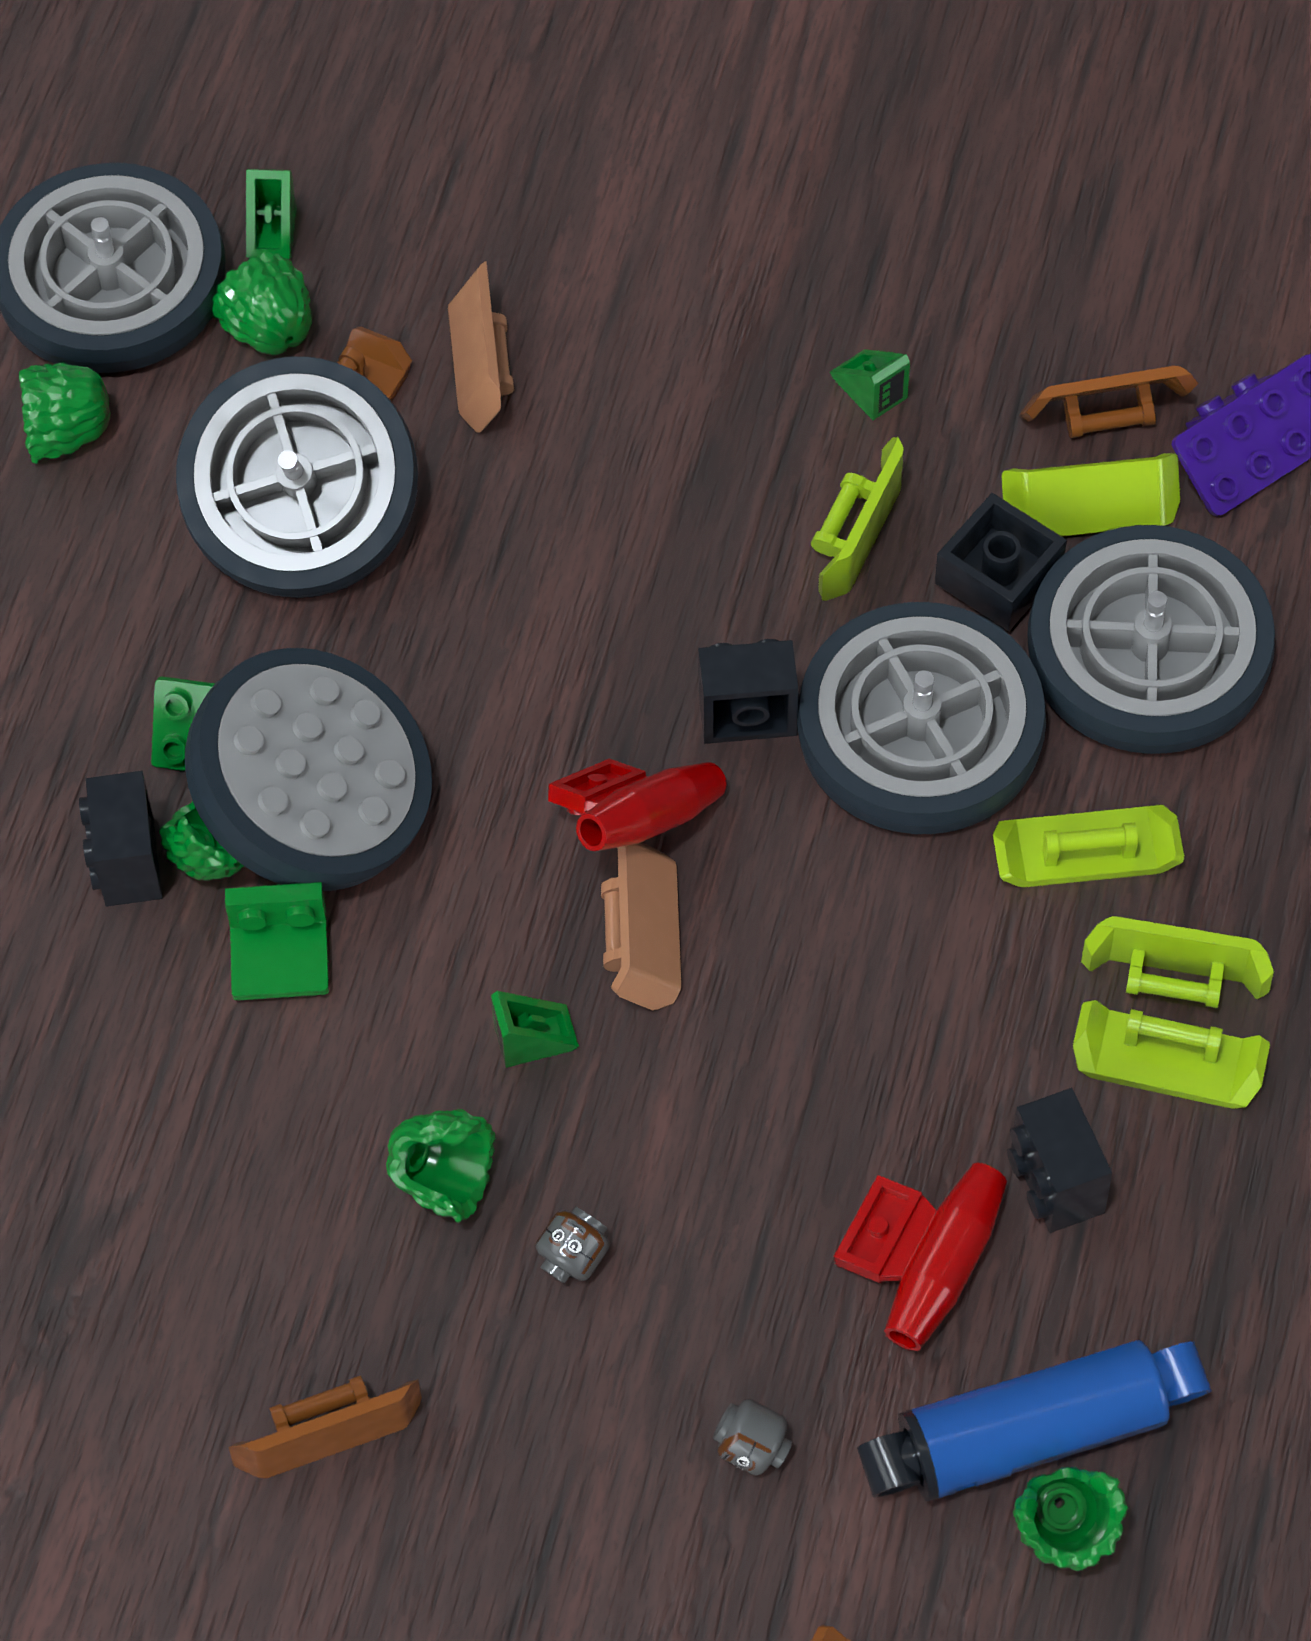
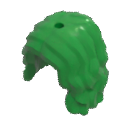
[212,251,312,356]
[18,362,111,463]
[159,801,244,881]
[386,1109,496,1223]
[1013,1467,1128,1571]

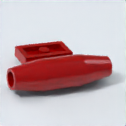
[548,758,727,851]
[834,1163,1007,1351]

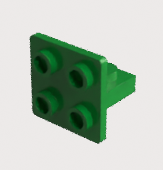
[151,676,215,771]

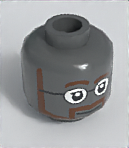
[536,1206,610,1284]
[712,1399,792,1476]

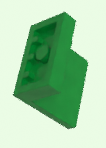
[225,882,329,1000]

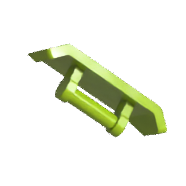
[811,437,904,601]
[1002,453,1180,536]
[993,805,1184,887]
[1081,916,1274,1008]
[1073,1000,1270,1109]

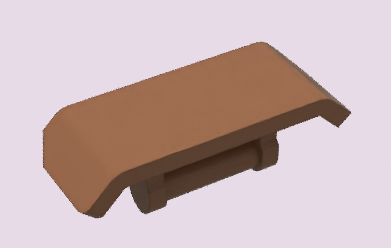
[448,261,514,432]
[601,842,681,1011]

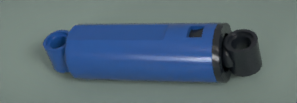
[857,1340,1211,1501]

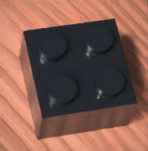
[935,493,1067,631]
[698,639,798,744]
[79,770,163,907]
[1007,1088,1112,1233]

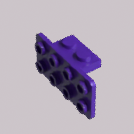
[1172,354,1311,516]

